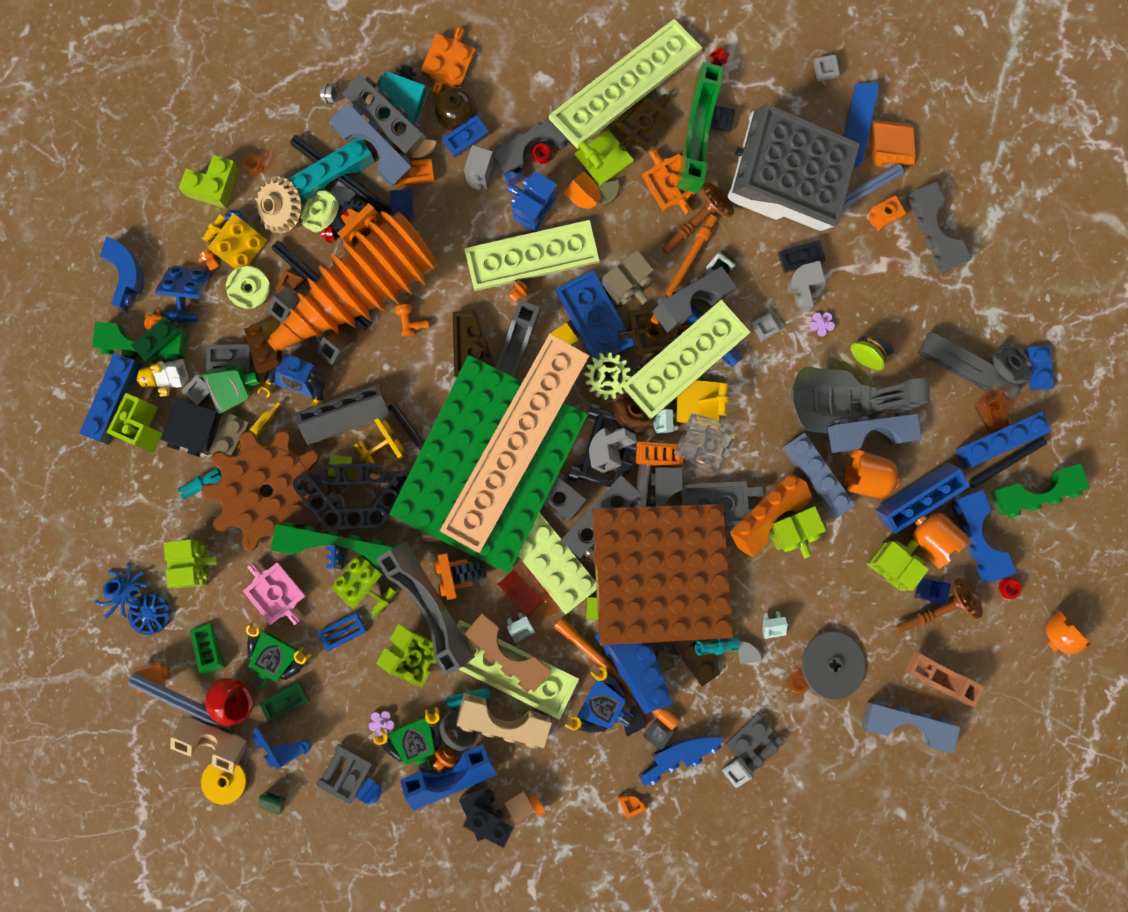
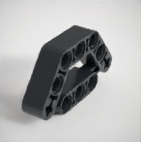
[293,462,409,529]

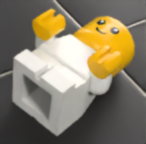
[136,359,189,397]

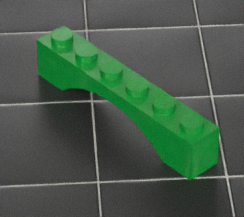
[677,62,724,193]
[270,521,400,573]

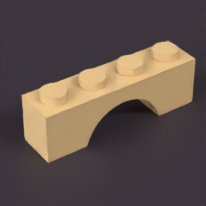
[457,693,552,749]

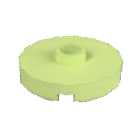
[300,190,339,232]
[226,266,270,309]

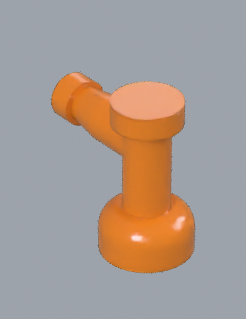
[395,304,429,337]

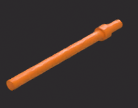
[650,215,717,324]

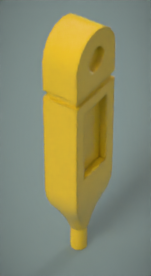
[238,402,280,449]

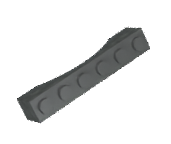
[496,300,540,378]
[376,541,475,676]

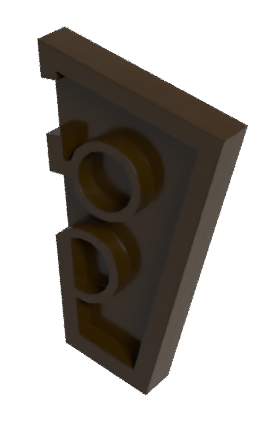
[452,310,496,376]
[669,639,720,687]

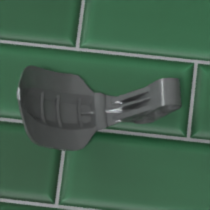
[791,367,930,433]

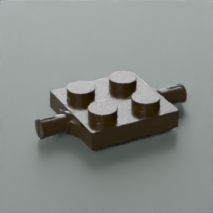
[615,94,675,152]
[618,308,690,356]

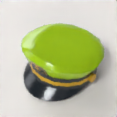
[850,336,894,370]

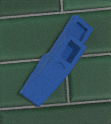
[638,735,724,786]

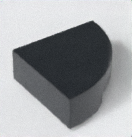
[624,706,647,737]

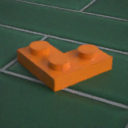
[393,143,435,187]

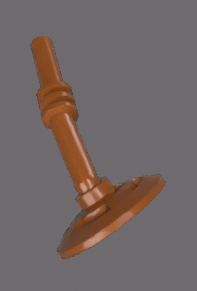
[661,182,735,254]
[895,578,983,634]

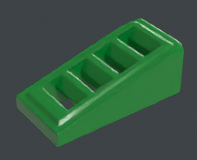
[190,623,225,674]

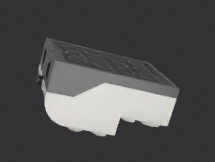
[728,104,860,231]

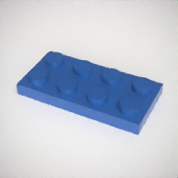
[555,270,634,359]

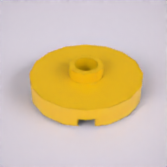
[201,763,247,805]

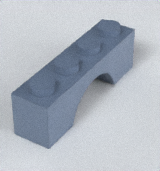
[329,102,411,188]
[828,411,922,453]
[782,433,855,519]
[861,700,960,753]

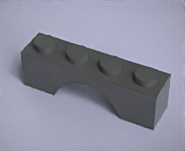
[493,120,572,178]
[907,182,971,274]
[652,267,737,333]
[267,286,355,365]
[650,467,682,507]

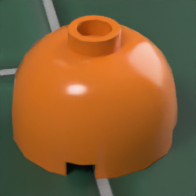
[1045,610,1091,655]

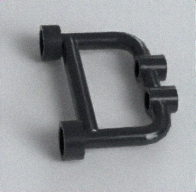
[568,401,639,487]

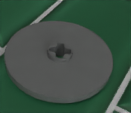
[801,632,865,699]

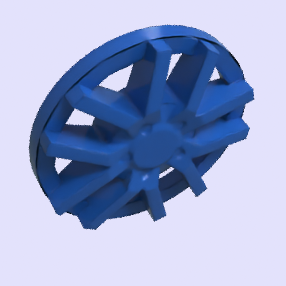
[128,593,171,635]

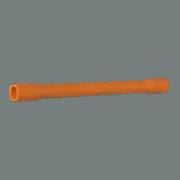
[554,618,680,730]

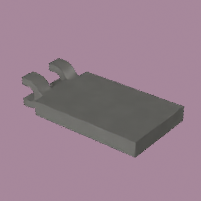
[681,481,763,526]

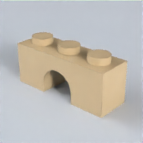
[170,715,246,774]

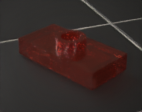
[497,569,544,617]

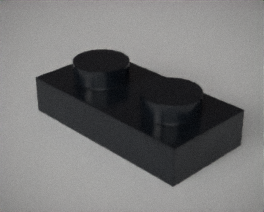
[778,240,826,274]

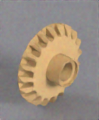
[254,176,301,233]

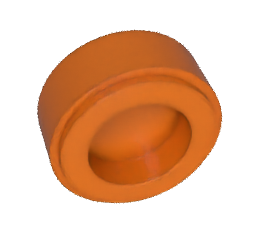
[528,792,546,817]

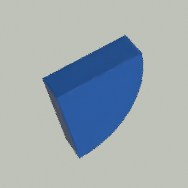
[504,169,527,187]

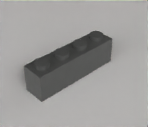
[296,383,390,445]

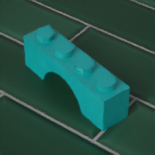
[288,138,375,206]

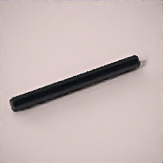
[290,135,394,216]
[272,241,372,331]

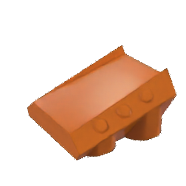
[870,120,915,166]

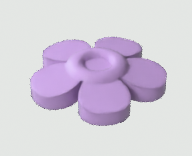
[810,312,835,336]
[369,711,395,736]

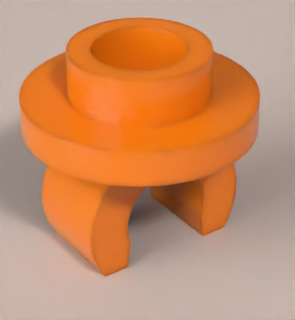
[198,249,220,271]
[508,280,530,302]
[144,309,164,330]
[432,748,456,773]

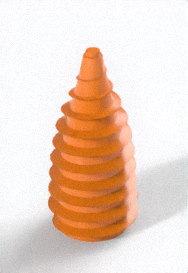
[268,211,438,351]

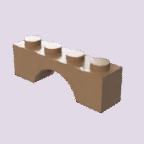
[464,613,551,692]

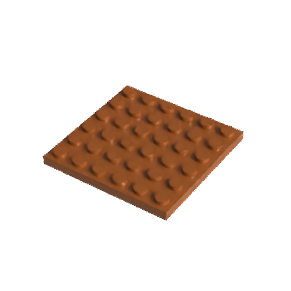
[592,504,733,645]

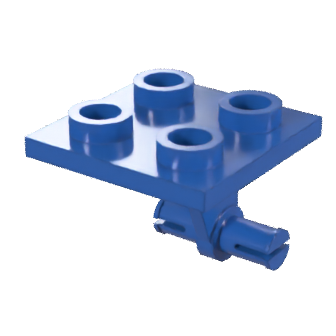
[155,267,212,323]
[252,728,311,770]

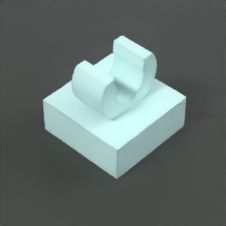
[653,409,678,434]
[762,611,787,639]
[507,613,535,643]

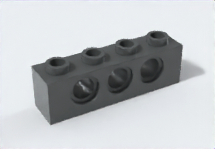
[342,74,427,157]
[561,475,641,558]
[543,476,586,522]

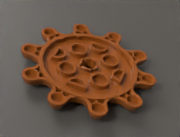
[201,430,331,551]

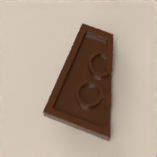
[244,316,282,374]

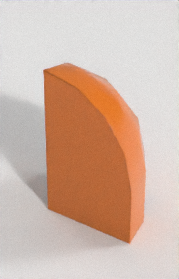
[563,171,601,209]

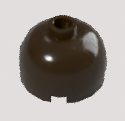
[435,86,477,131]

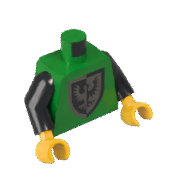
[246,621,312,688]
[372,707,442,772]

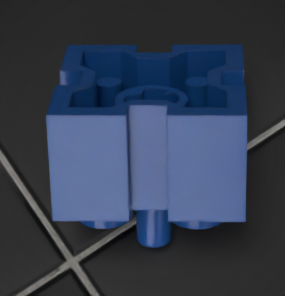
[507,171,557,232]

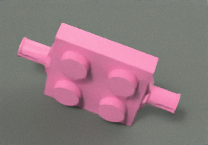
[243,562,306,625]

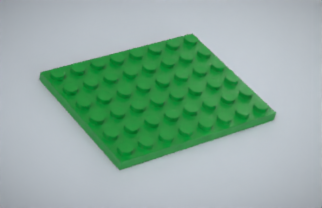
[389,355,588,574]

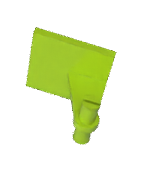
[575,129,634,186]
[331,553,397,617]

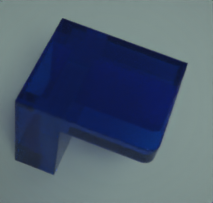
[390,189,415,220]
[914,578,951,605]

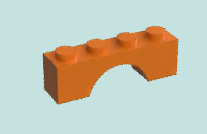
[730,473,813,558]

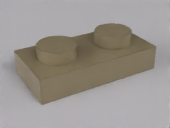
[209,413,251,455]

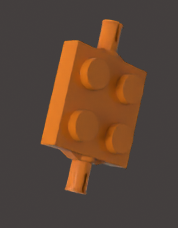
[421,28,475,96]
[642,149,700,215]

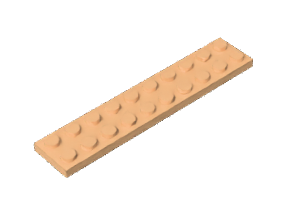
[440,334,589,553]

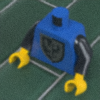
[257,354,325,409]
[565,664,634,733]

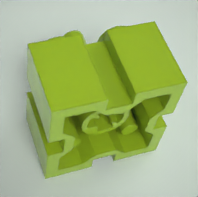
[769,507,826,559]
[164,540,218,588]
[866,540,929,591]
[376,624,437,688]

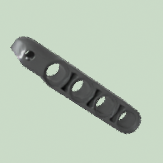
[918,333,1020,400]

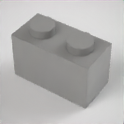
[464,145,495,190]

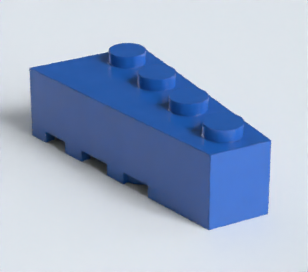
[595,633,673,714]

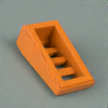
[636,442,683,467]

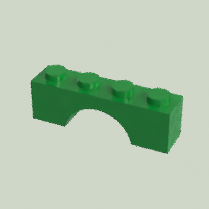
[92,322,188,361]
[991,463,1090,518]

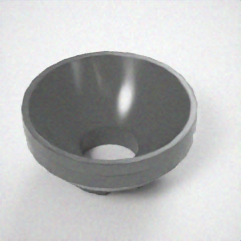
[440,710,478,751]

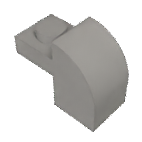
[787,261,825,313]
[589,428,637,473]

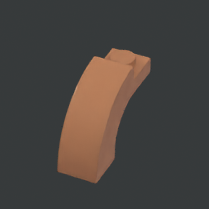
[905,651,985,707]

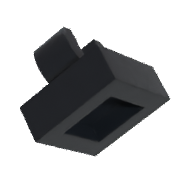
[710,106,735,133]

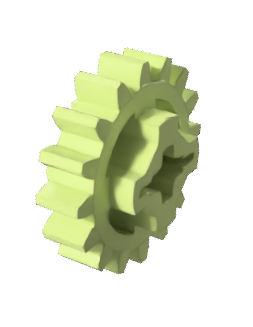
[583,352,631,400]

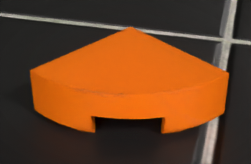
[618,795,647,819]

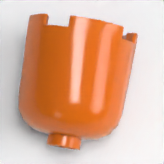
[843,449,900,499]
[912,513,971,569]

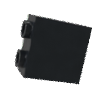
[160,398,223,457]

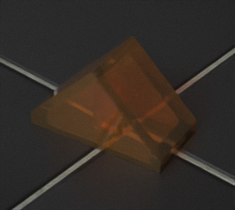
[973,390,1009,434]

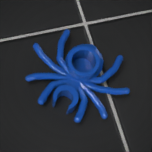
[94,563,148,618]

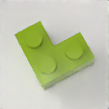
[179,155,240,208]
[107,393,163,453]

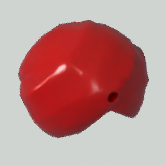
[205,677,253,726]

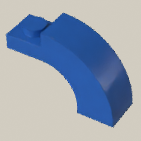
[100,236,143,311]

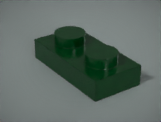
[131,316,181,363]
[259,682,310,723]

